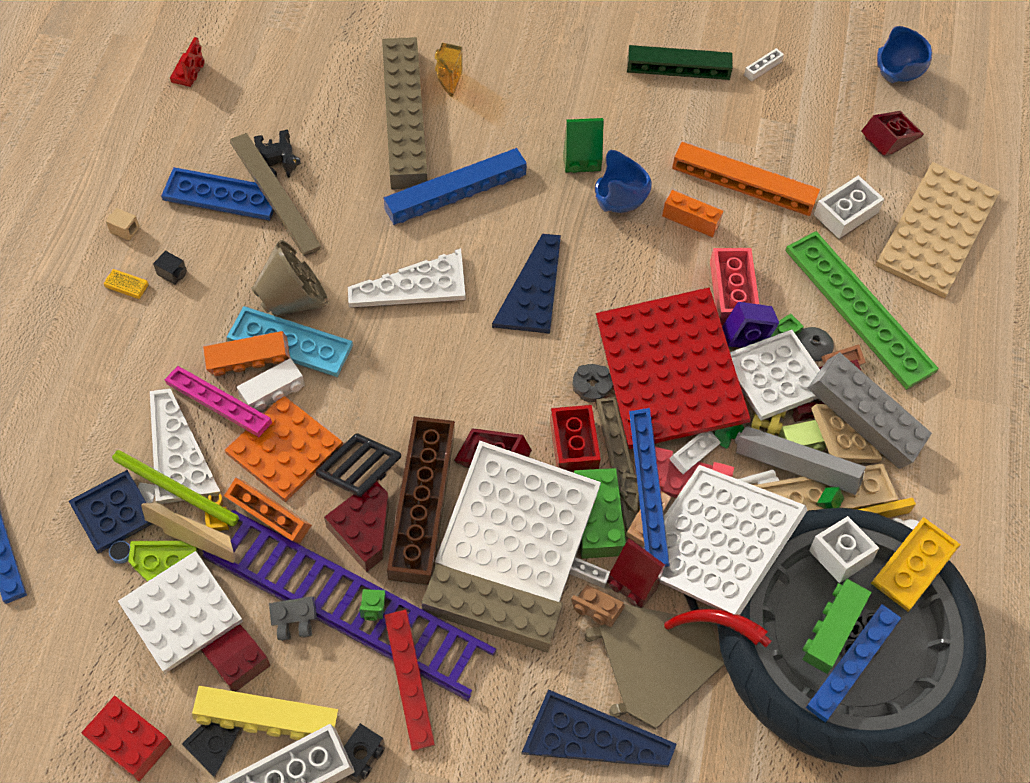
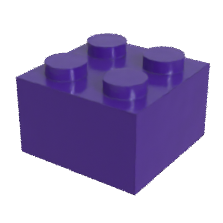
[722,302,779,348]

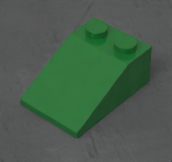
[563,118,604,173]

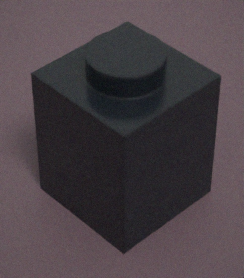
[153,250,187,285]

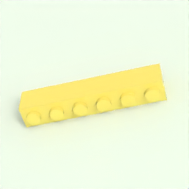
[192,686,338,740]

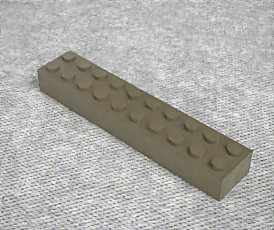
[382,37,427,189]

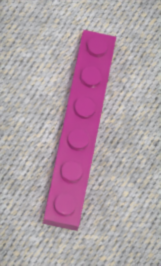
[165,366,272,437]

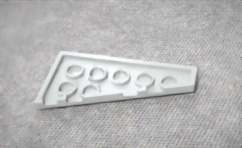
[348,248,466,308]
[150,389,221,504]

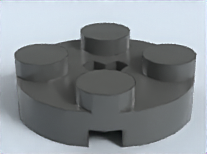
[572,364,613,402]

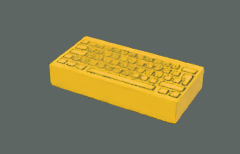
[103,269,149,299]

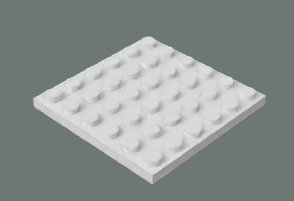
[435,441,601,602]
[642,465,807,615]

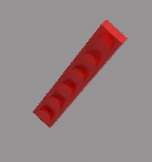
[384,610,435,751]

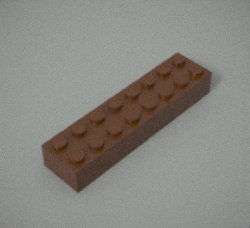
[387,416,455,585]

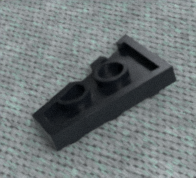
[182,722,242,778]

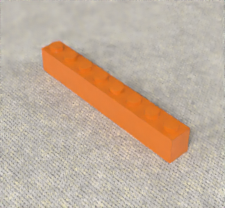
[672,142,820,216]

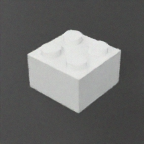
[809,516,879,583]

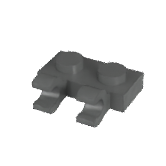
[269,596,317,641]

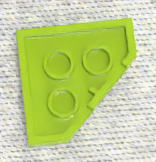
[128,541,198,582]

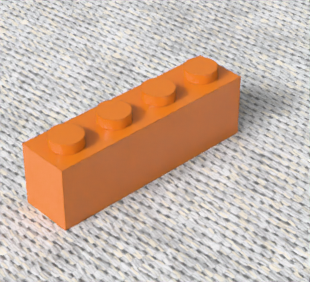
[203,331,290,376]
[224,478,312,543]

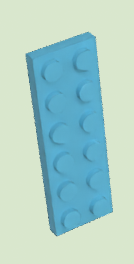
[227,306,353,377]

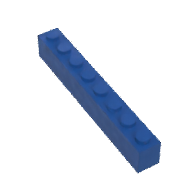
[383,148,527,225]

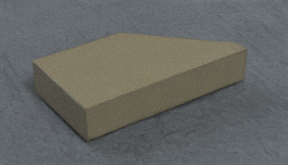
[619,472,639,514]

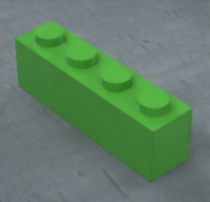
[802,578,872,674]

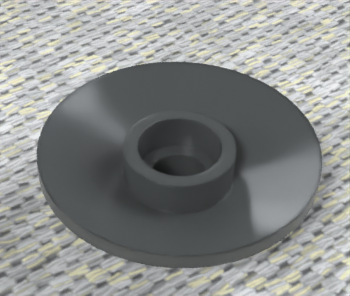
[796,327,834,361]

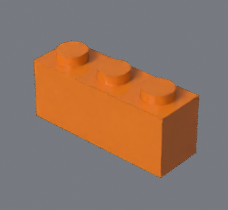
[662,190,723,237]

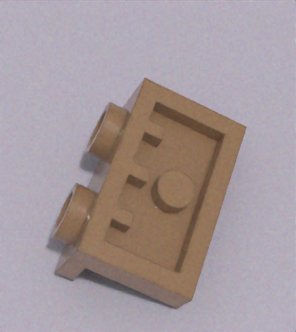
[571,584,625,627]

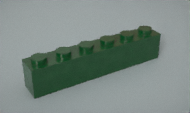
[627,45,733,80]

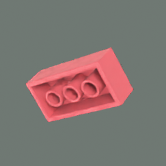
[710,248,759,325]

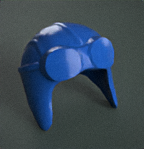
[877,26,932,83]
[595,150,652,213]

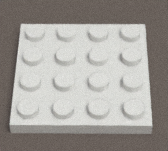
[730,330,820,421]
[118,551,243,674]

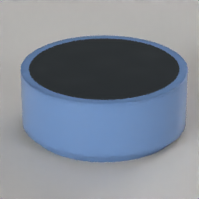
[109,541,130,564]

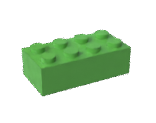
[574,468,626,559]

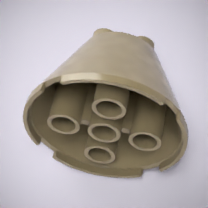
[251,240,329,316]

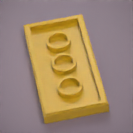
[871,517,961,612]

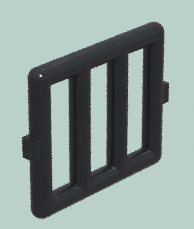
[315,433,402,497]

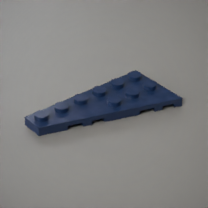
[492,233,561,334]
[521,689,677,768]

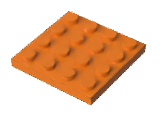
[225,396,343,502]

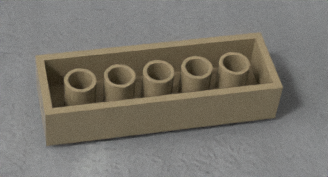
[422,564,563,653]

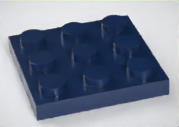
[69,470,153,554]

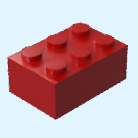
[550,405,601,473]
[81,695,171,782]

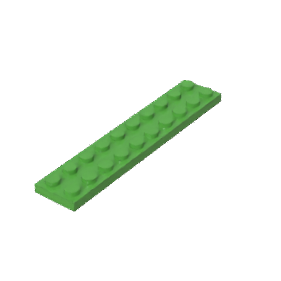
[785,231,939,390]

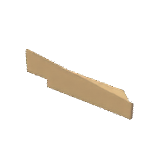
[141,503,235,563]

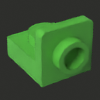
[359,589,386,621]

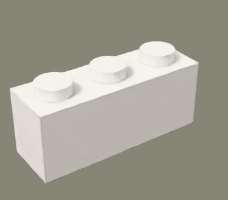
[237,358,305,412]

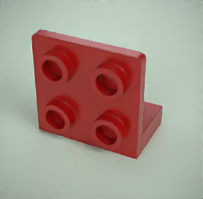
[170,37,205,87]

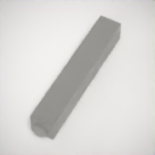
[735,426,866,495]

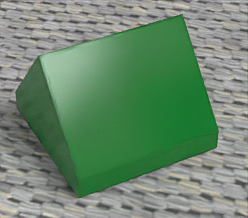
[816,487,844,509]

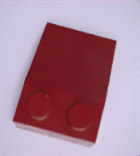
[861,110,924,156]
[454,428,532,468]
[607,538,665,608]
[201,624,271,692]

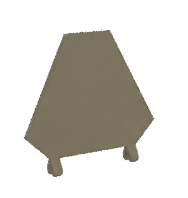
[585,604,724,729]

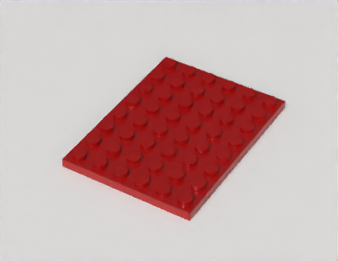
[595,287,750,449]

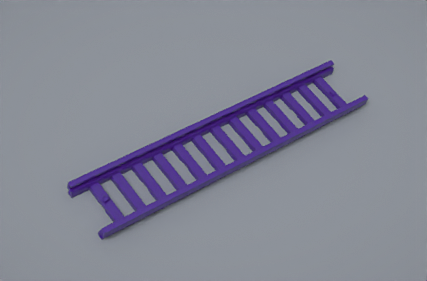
[202,510,496,701]

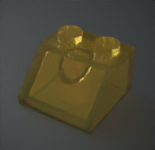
[435,42,463,97]

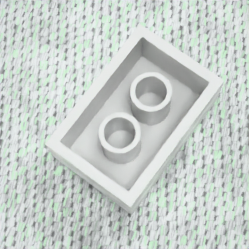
[814,175,884,239]

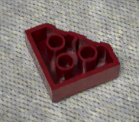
[324,481,389,572]

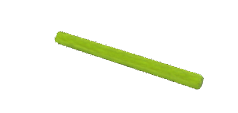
[112,450,239,527]

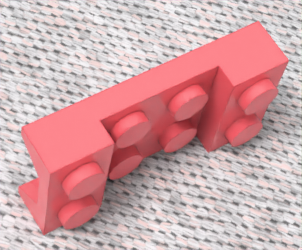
[655,447,734,498]

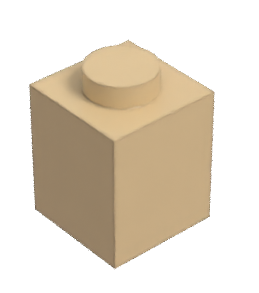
[106,208,140,241]

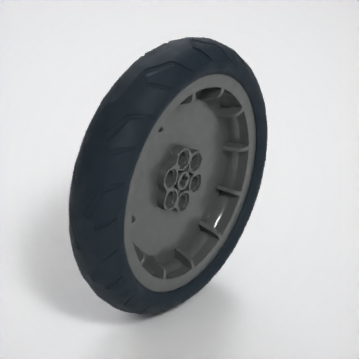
[717,508,986,767]

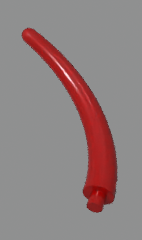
[664,609,772,648]

